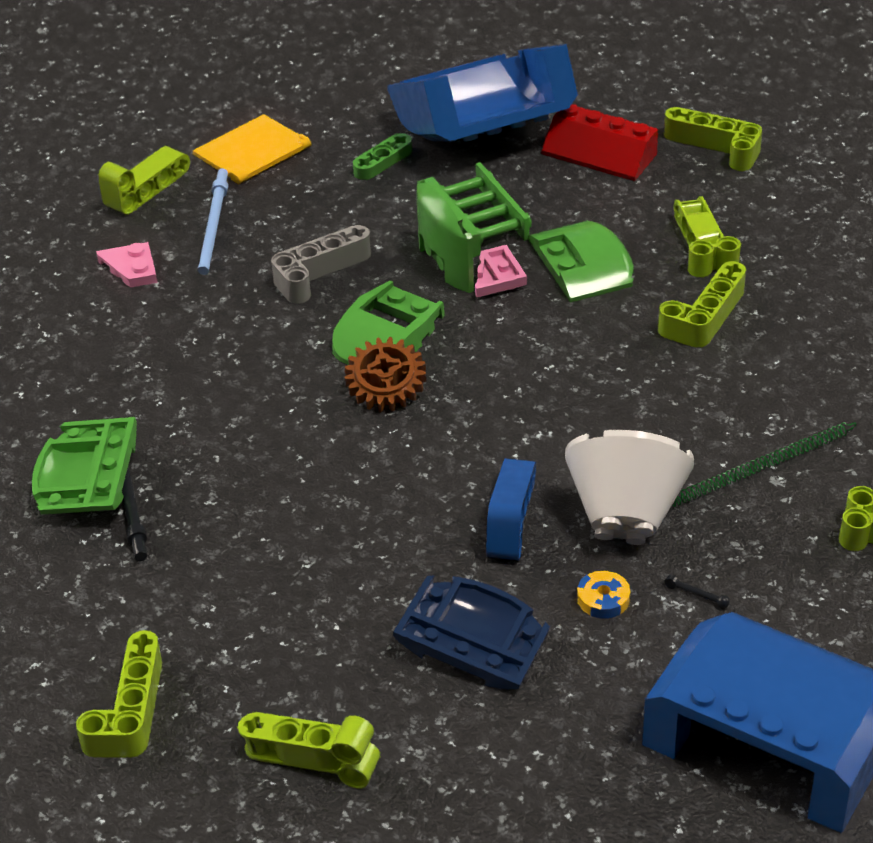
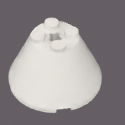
[565,430,694,545]

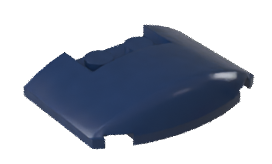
[393,576,550,689]

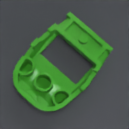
[332,281,445,365]

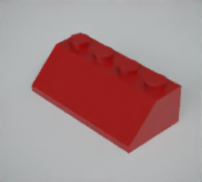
[542,104,658,181]

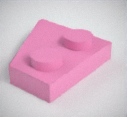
[96,242,157,288]
[475,245,527,298]

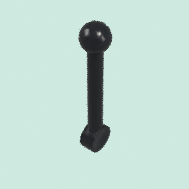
[664,575,730,608]

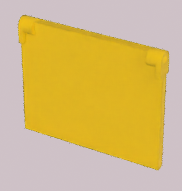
[192,114,312,184]

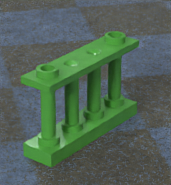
[424,162,532,257]

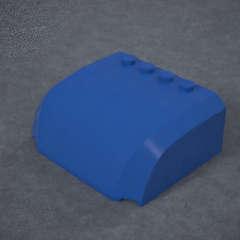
[387,44,578,142]
[642,612,873,833]

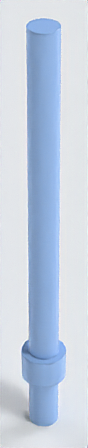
[198,168,228,275]

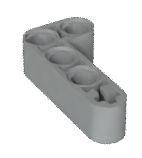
[271,225,371,304]

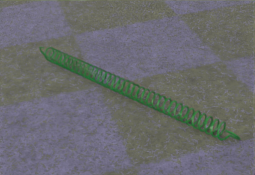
[672,422,857,507]

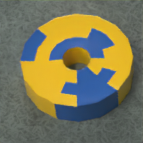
[577,571,630,618]

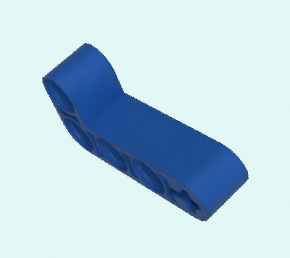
[486,458,536,561]

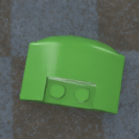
[416,180,474,293]
[528,221,634,303]
[32,417,137,515]

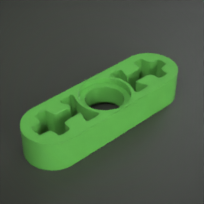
[353,133,412,180]

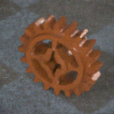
[345,337,427,412]

